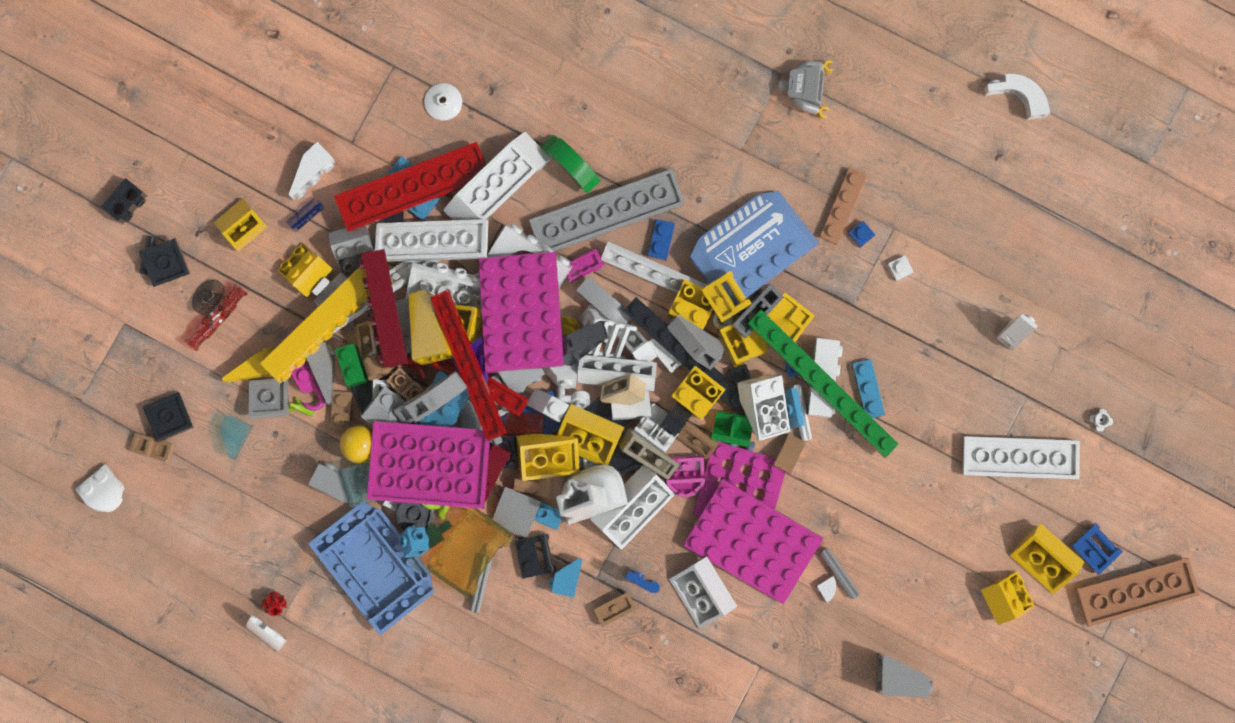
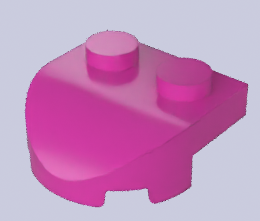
[666,455,705,497]

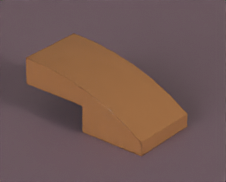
[129,433,176,463]
[773,433,806,475]

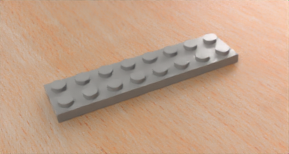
[529,169,685,252]

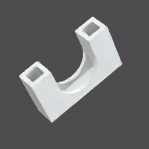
[487,224,573,288]

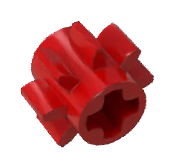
[262,592,287,616]

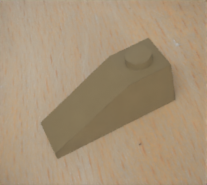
[618,428,680,480]

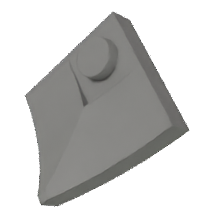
[361,386,406,426]

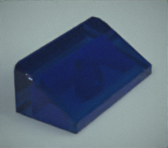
[287,198,324,232]

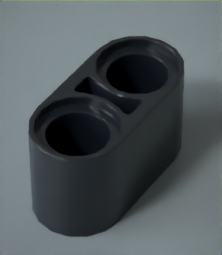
[660,402,693,438]

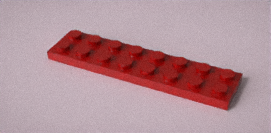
[334,142,486,232]

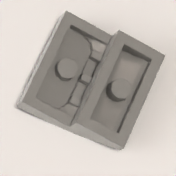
[491,487,541,538]

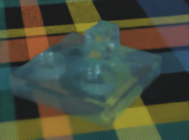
[339,462,377,508]

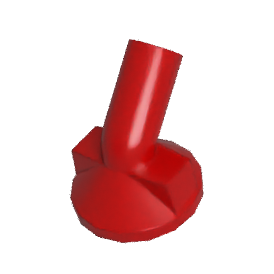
[407,355,427,380]

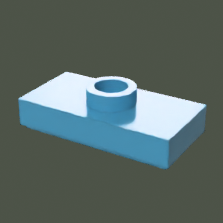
[784,388,804,429]
[530,497,563,530]

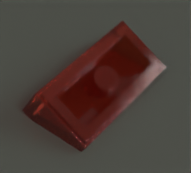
[504,412,544,436]

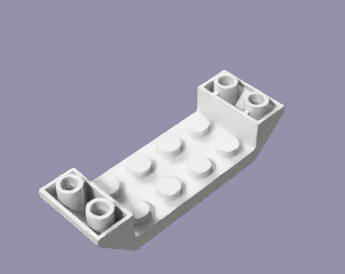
[443,132,551,220]

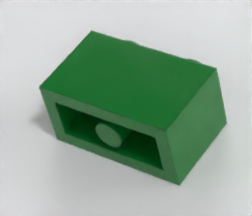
[335,343,368,388]

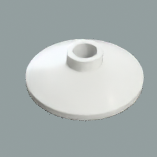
[424,83,462,121]

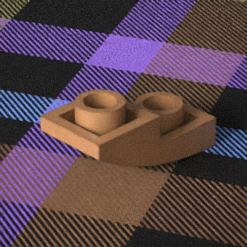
[385,367,424,402]

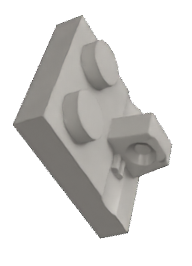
[249,379,289,419]

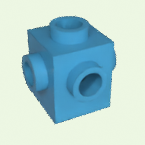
[399,526,429,558]

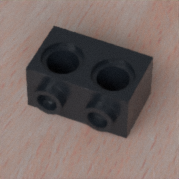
[101,178,148,224]

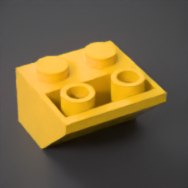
[214,198,268,251]
[277,242,332,297]
[668,279,713,330]
[718,324,769,368]
[672,366,726,420]
[981,571,1034,625]

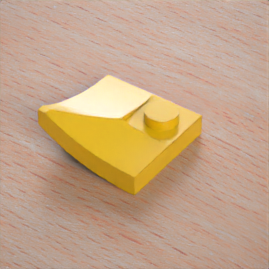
[768,292,815,342]

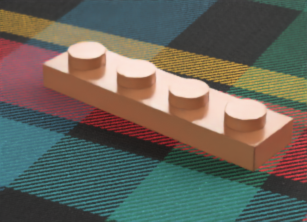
[819,168,867,245]

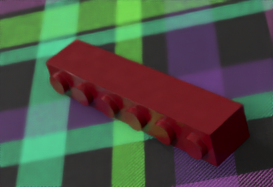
[358,249,408,369]

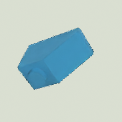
[548,558,582,597]

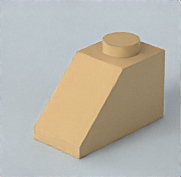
[600,373,646,406]

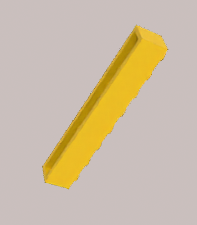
[260,267,369,384]

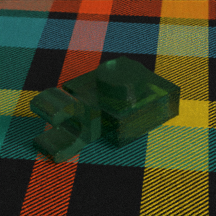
[425,521,453,550]

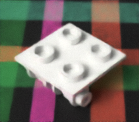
[634,403,684,453]

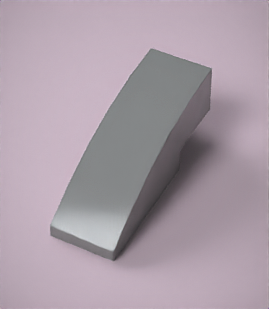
[576,276,631,331]

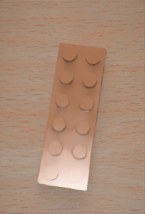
[1076,558,1200,627]

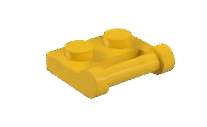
[702,271,752,322]

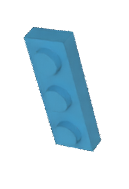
[852,359,885,418]

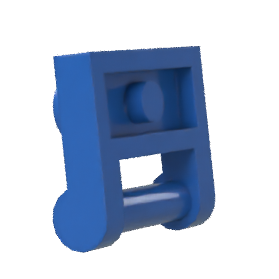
[1071,523,1123,575]
[625,569,660,593]

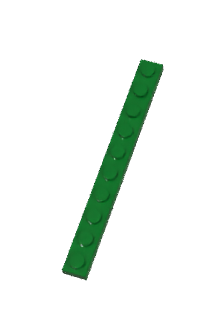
[747,309,899,458]

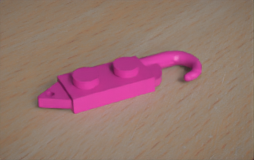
[291,361,325,411]

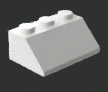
[669,557,737,629]

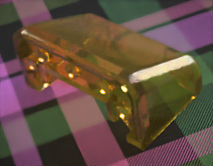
[427,508,513,598]

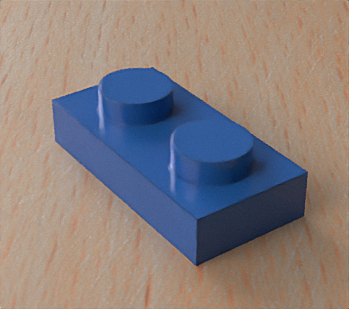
[648,219,675,261]

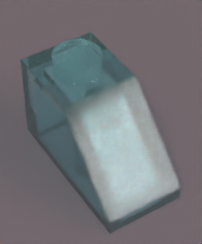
[221,414,253,460]

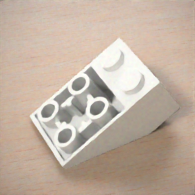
[737,374,790,441]

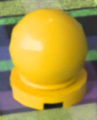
[339,425,373,464]

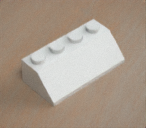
[590,464,675,550]

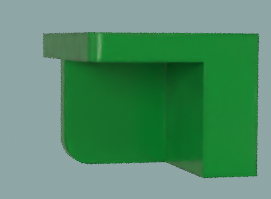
[711,411,753,447]

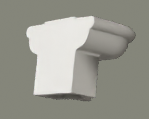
[556,464,628,525]

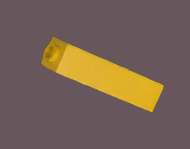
[409,289,454,365]

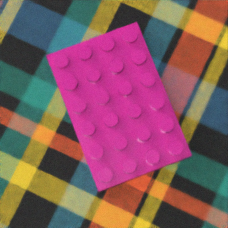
[479,252,564,373]
[367,421,490,509]
[683,479,823,604]

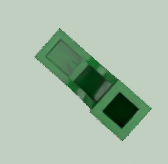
[541,134,601,194]

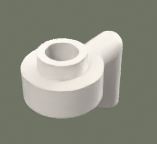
[557,386,590,409]

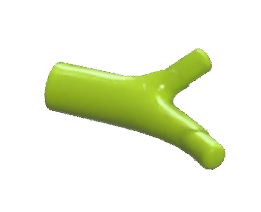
[289,397,314,417]

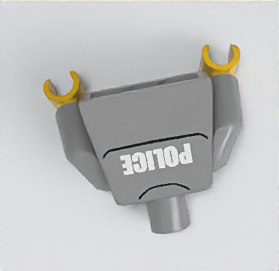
[779,60,833,119]

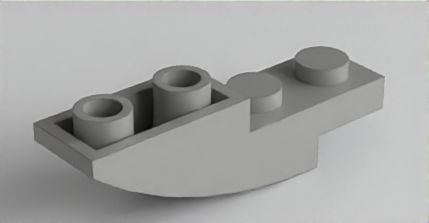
[394,372,467,424]

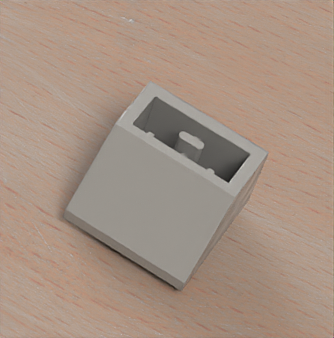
[328,226,374,275]

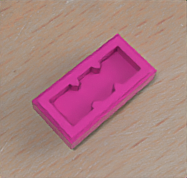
[567,249,605,283]

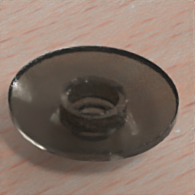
[192,279,225,315]

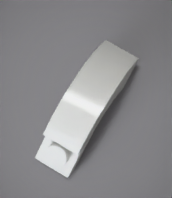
[984,74,1050,120]

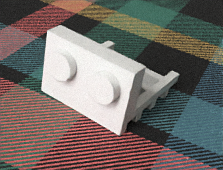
[583,308,637,359]

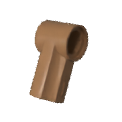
[362,356,402,380]
[514,474,554,498]

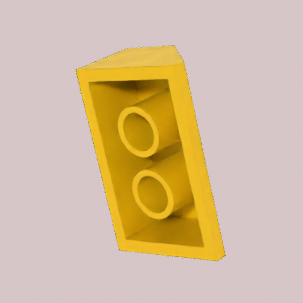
[557,404,624,465]
[1010,523,1084,594]

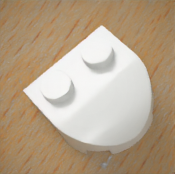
[76,464,125,512]

